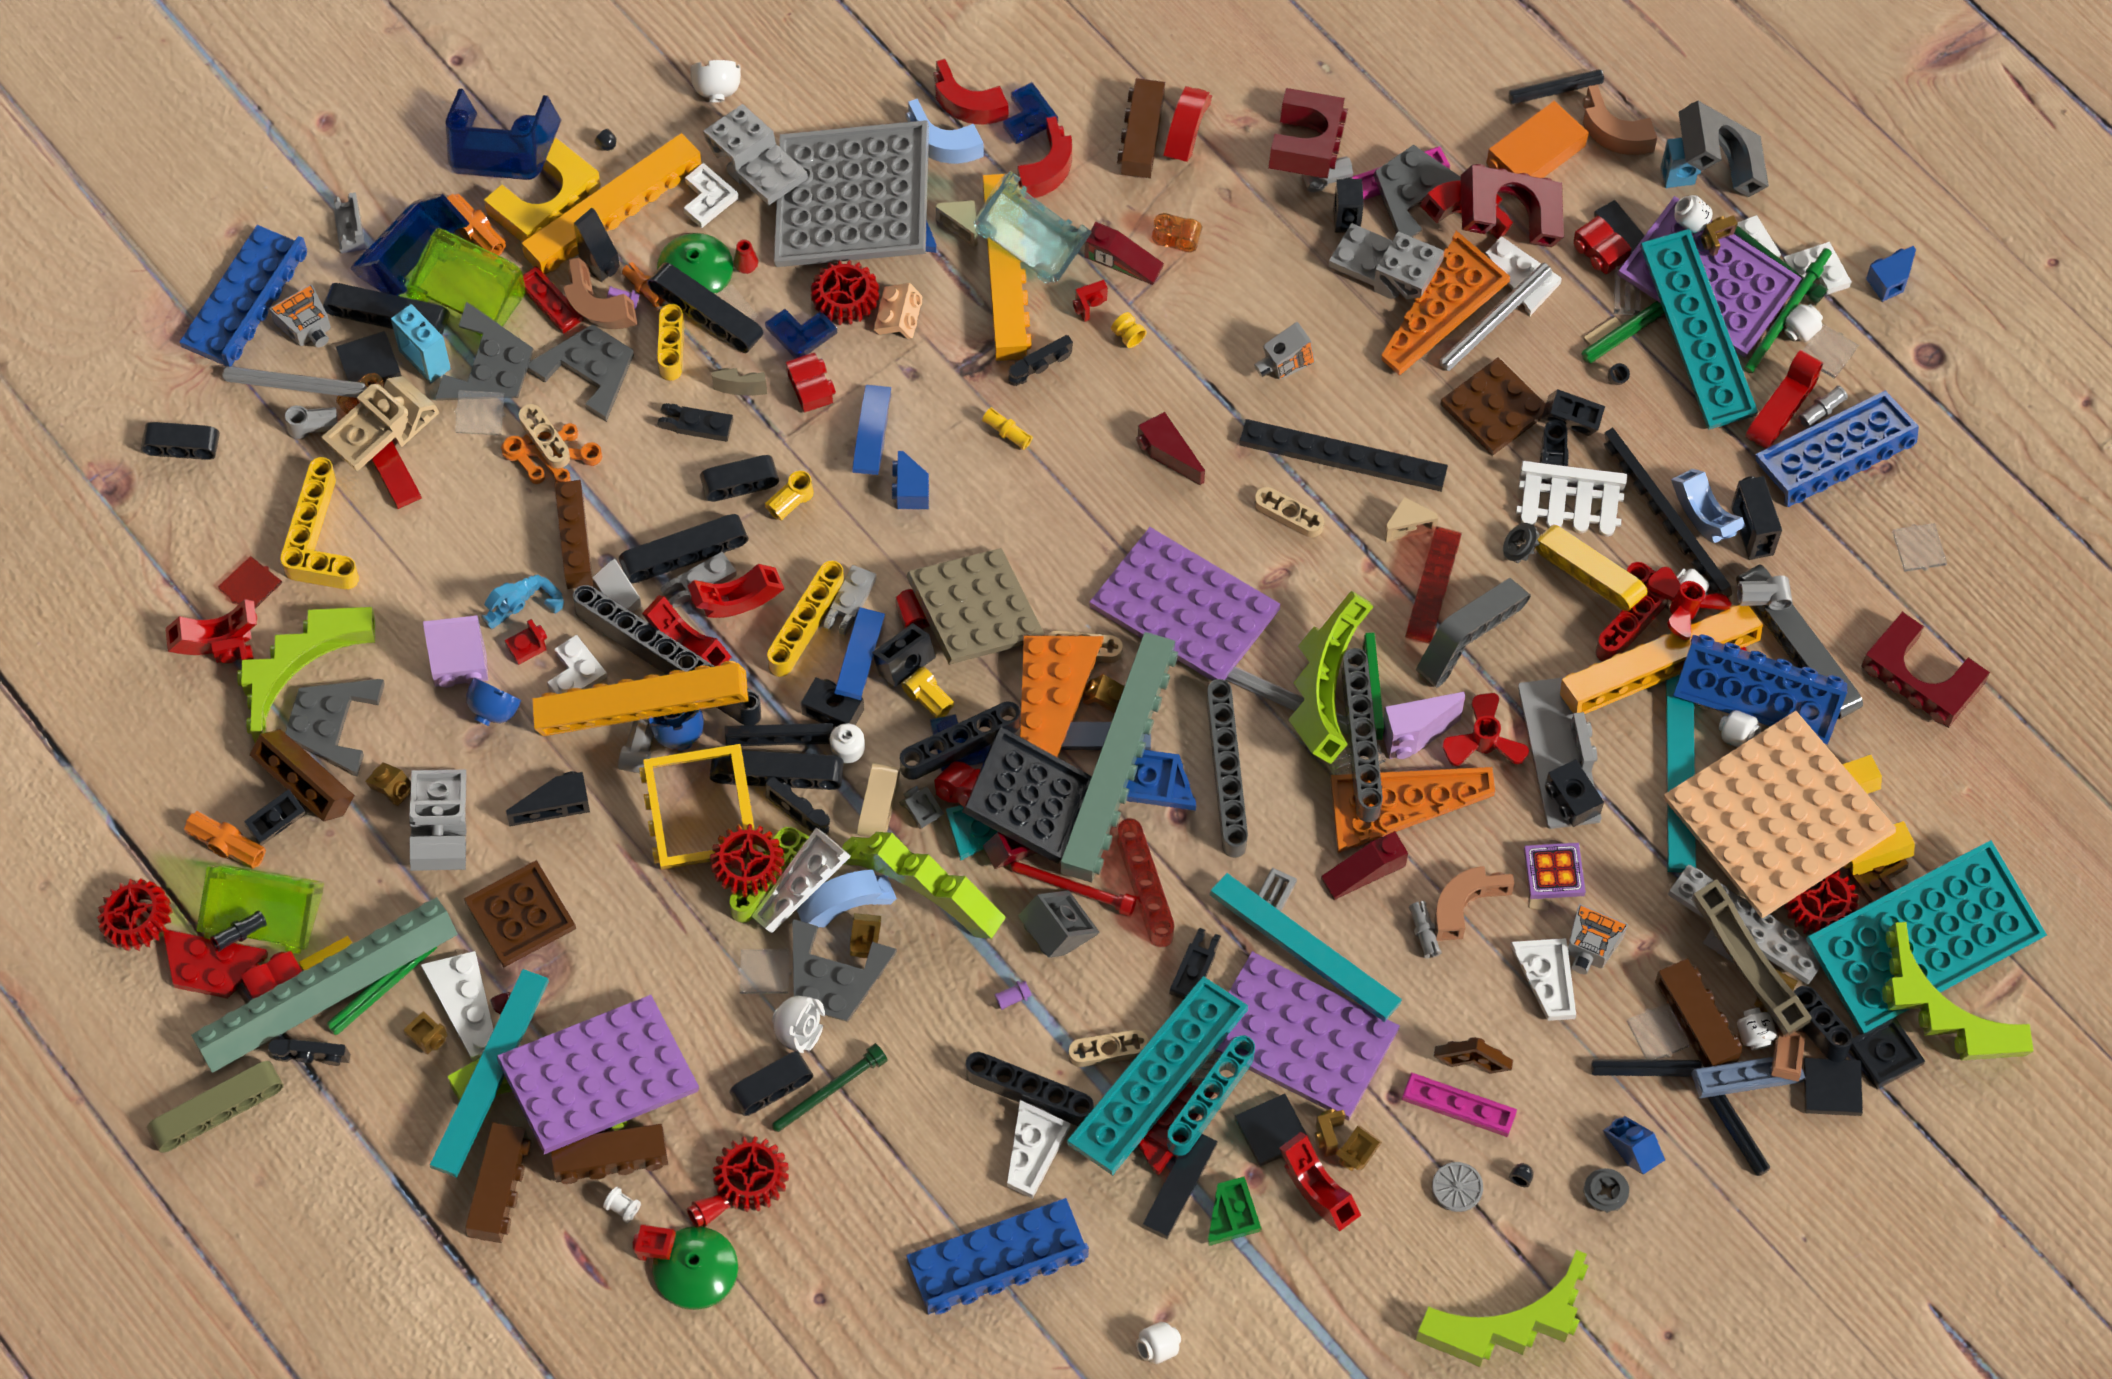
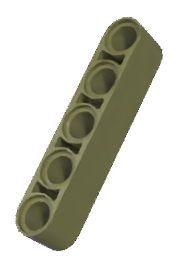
[147,1061,284,1153]

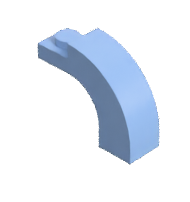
[906,99,984,164]
[1671,469,1746,543]
[797,870,897,928]

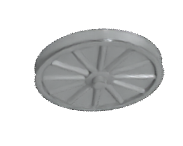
[1432,1162,1483,1212]

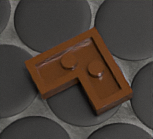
[1847,859,1909,903]
[1434,1037,1513,1074]

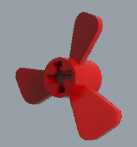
[1647,567,1732,641]
[1443,693,1529,766]

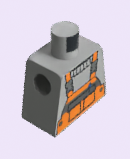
[270,284,331,348]
[1254,321,1315,379]
[1568,904,1628,975]

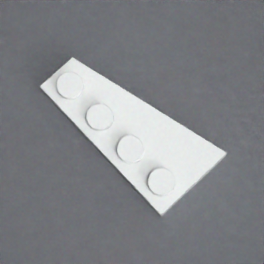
[752,828,851,933]
[421,951,494,1061]

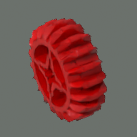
[811,259,879,325]
[710,823,784,897]
[1784,870,1859,934]
[97,878,173,952]
[713,1136,789,1212]

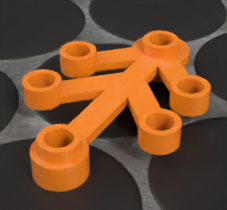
[501,423,602,484]

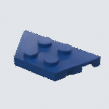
[1126,750,1196,811]

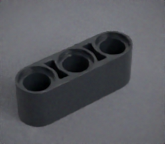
[141,422,220,460]
[700,455,779,502]
[1794,986,1853,1062]
[729,1051,814,1116]

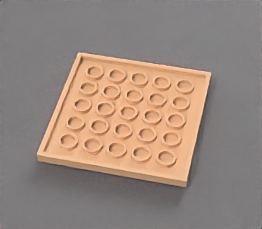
[1664,711,1896,918]

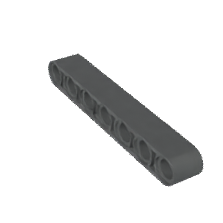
[1736,564,1863,720]
[1341,648,1383,822]
[1207,679,1248,858]

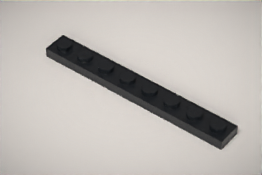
[1239,419,1448,492]
[1604,427,1732,598]

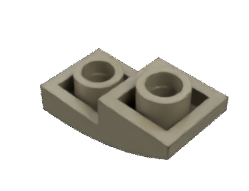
[712,368,767,396]

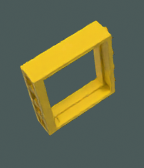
[639,744,758,870]

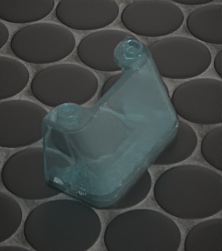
[974,171,1092,284]

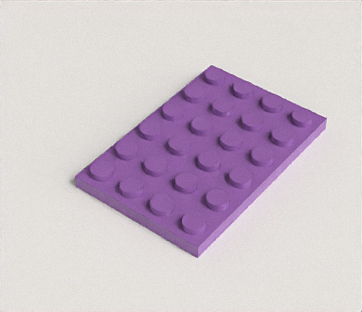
[1617,196,1802,358]
[1089,527,1280,681]
[1214,952,1400,1121]
[497,995,699,1154]

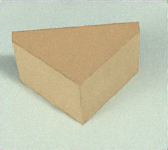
[936,200,978,247]
[1384,497,1438,542]

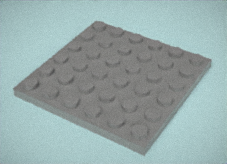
[774,120,929,267]

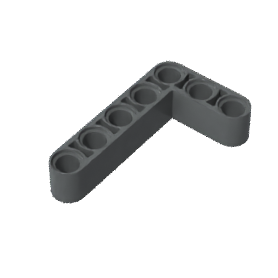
[1416,578,1531,688]

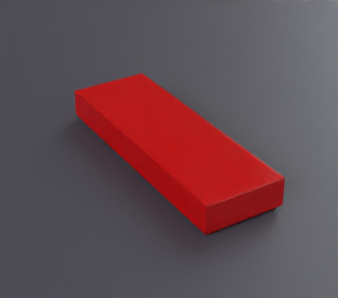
[516,266,584,334]
[371,441,422,509]

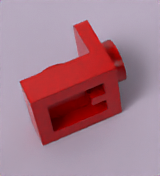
[1073,280,1108,322]
[505,619,547,665]
[211,636,254,663]
[632,1224,676,1261]

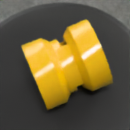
[1111,312,1147,348]

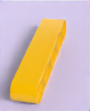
[1535,524,1647,611]
[767,561,844,677]

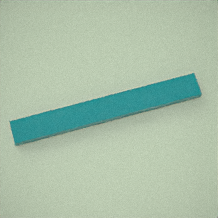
[1666,675,1696,873]
[1209,873,1402,1022]
[430,969,549,1178]

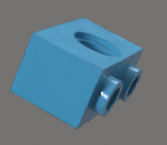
[1660,137,1701,188]

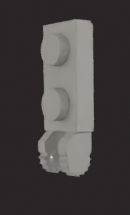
[661,552,737,608]
[824,565,877,635]

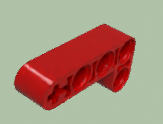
[1745,350,1823,449]
[1595,562,1669,662]

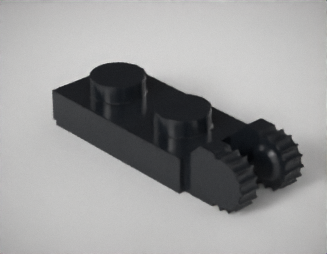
[1008,335,1073,386]
[657,403,733,442]
[766,777,830,835]
[1169,928,1222,1000]
[268,1039,351,1066]

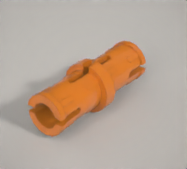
[622,262,665,307]

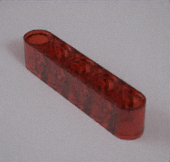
[1405,526,1462,644]
[1117,818,1175,948]

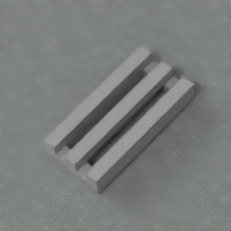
[1258,868,1297,911]

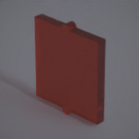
[218,556,282,609]

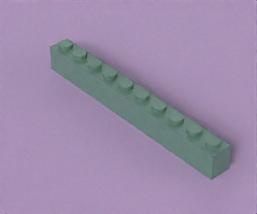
[1061,632,1178,883]
[191,897,458,1073]

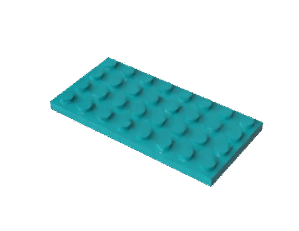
[1805,840,2047,1034]

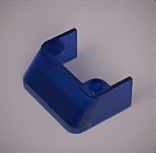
[445,88,562,180]
[350,193,470,296]

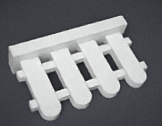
[1516,461,1627,537]

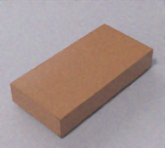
[1771,1028,1806,1082]

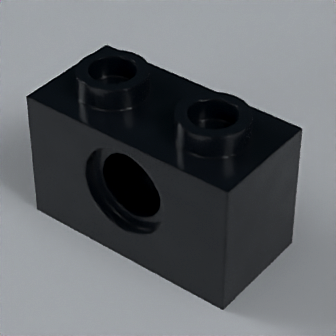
[1333,178,1364,233]
[872,623,936,687]
[801,677,864,729]
[1545,759,1604,827]
[244,789,305,846]

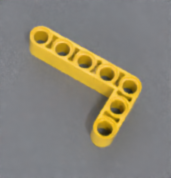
[280,457,359,589]

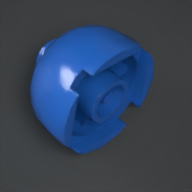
[466,678,522,726]
[649,710,704,751]

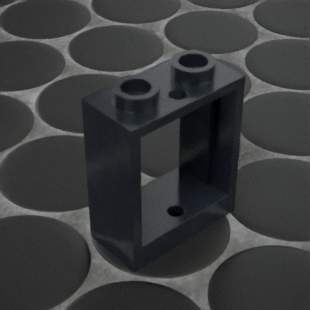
[1731,476,1782,560]

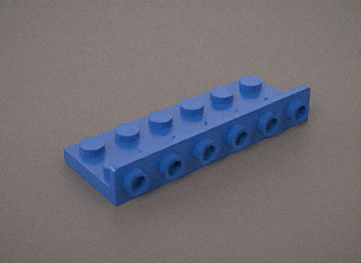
[180,225,307,367]
[1755,390,1919,507]
[1673,634,1847,745]
[906,1198,1089,1315]

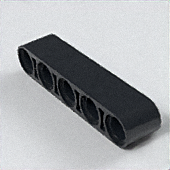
[647,262,764,353]
[323,283,450,335]
[618,514,749,583]
[900,701,1020,780]
[709,750,844,790]
[965,1052,1094,1126]

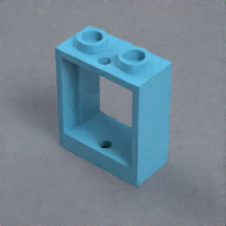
[391,304,451,384]

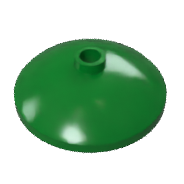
[657,233,733,294]
[652,1227,738,1310]

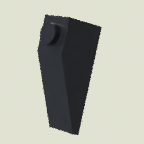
[573,207,620,282]
[506,771,590,826]

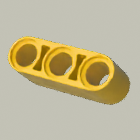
[657,304,684,381]

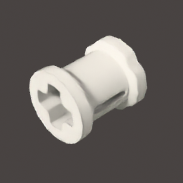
[603,1187,641,1223]

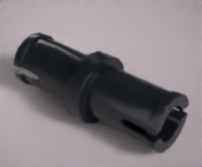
[210,911,267,952]

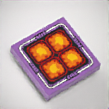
[1524,843,1586,899]

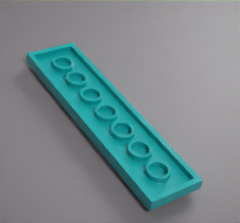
[1640,229,1758,430]
[1067,976,1248,1176]

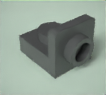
[899,786,944,829]

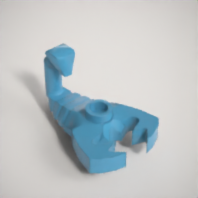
[482,575,564,629]

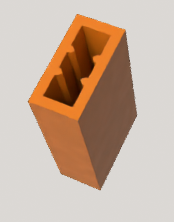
[1486,101,1589,178]

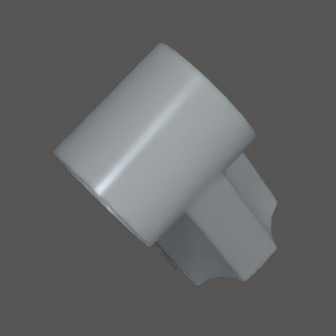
[1302,156,1353,192]
[285,405,338,439]
[1737,576,1793,610]
[618,720,654,774]

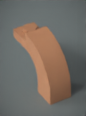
[1583,85,1657,155]
[563,257,637,329]
[1434,866,1514,941]

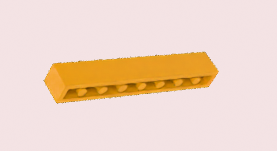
[522,133,702,274]
[983,173,1032,361]
[1560,605,1763,714]
[532,661,748,737]

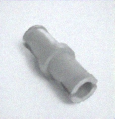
[1798,386,1848,428]
[1409,901,1442,959]

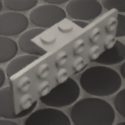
[1518,677,1601,829]
[1668,865,1821,984]

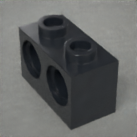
[1541,389,1605,436]

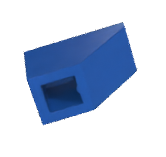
[1866,246,1916,302]
[892,451,929,509]
[1603,1116,1665,1174]

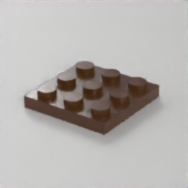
[1440,357,1546,456]
[464,860,576,968]

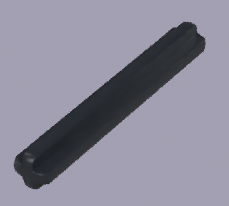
[1509,69,1604,104]
[1591,1059,1702,1077]
[1707,1094,1770,1176]

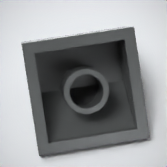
[1018,891,1100,958]

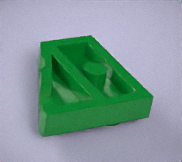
[1208,1176,1262,1246]

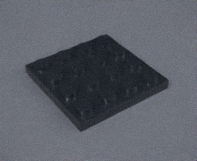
[962,727,1092,864]

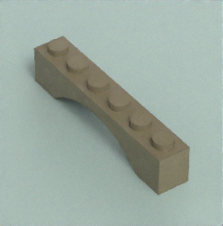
[1691,879,1812,1038]

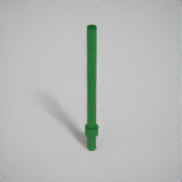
[1744,248,1832,374]

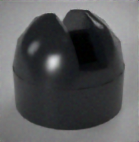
[594,129,617,151]
[1607,363,1630,385]
[1509,1163,1534,1188]

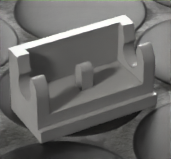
[334,192,366,254]

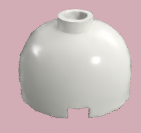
[690,60,741,103]
[772,996,825,1053]

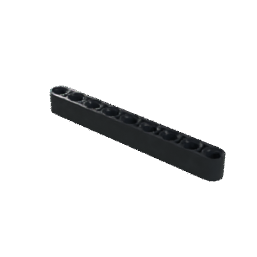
[573,585,761,725]

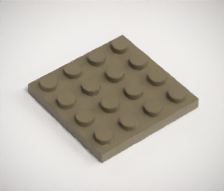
[906,548,1045,665]

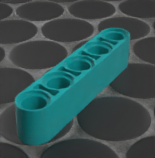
[1167,1035,1255,1156]

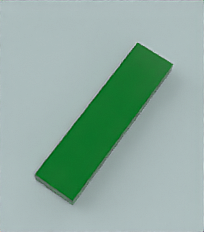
[1362,633,1384,740]

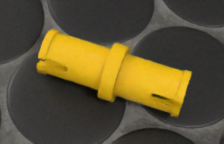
[982,407,1033,450]

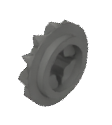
[1503,523,1540,563]
[1583,1168,1629,1213]

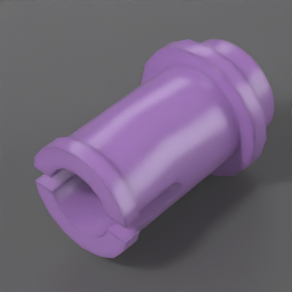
[607,286,639,309]
[995,981,1032,1010]

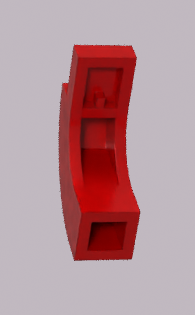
[933,59,1009,125]
[1163,86,1213,162]
[1018,116,1072,200]
[1420,180,1513,240]
[687,564,784,618]
[642,595,732,666]
[165,599,257,655]
[1279,1132,1362,1232]

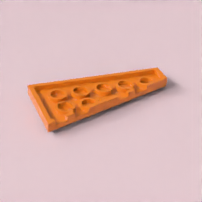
[1381,230,1510,376]
[1020,636,1104,757]
[1331,767,1495,853]

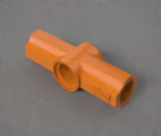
[442,194,506,258]
[184,811,266,870]

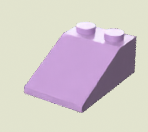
[423,616,488,688]
[1383,692,1465,759]

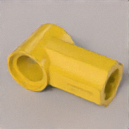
[765,470,814,521]
[901,666,954,719]

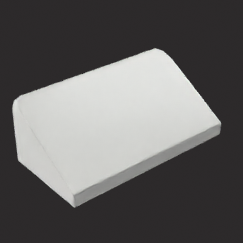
[593,559,642,612]

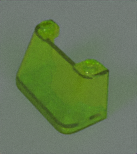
[405,228,526,336]
[196,865,325,954]

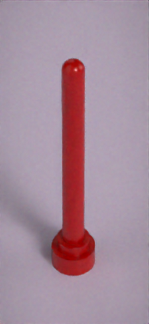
[1011,861,1137,917]

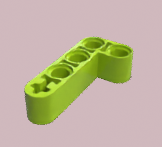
[730,827,809,923]

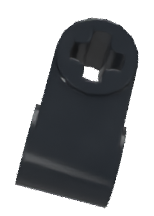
[1540,420,1569,466]

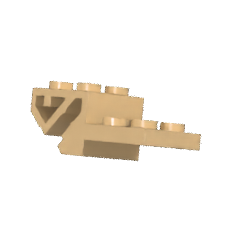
[321,376,440,471]

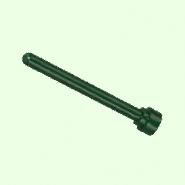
[1734,225,1828,306]
[772,1043,888,1132]

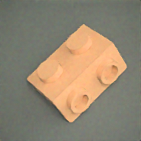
[874,283,922,339]

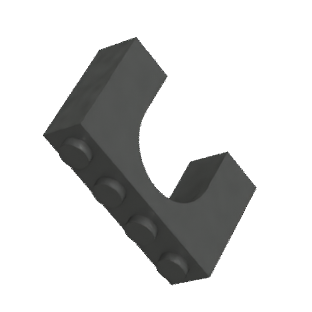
[1678,100,1769,197]

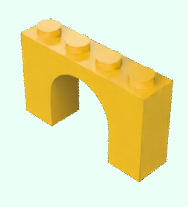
[484,137,601,242]
[1842,755,1915,877]

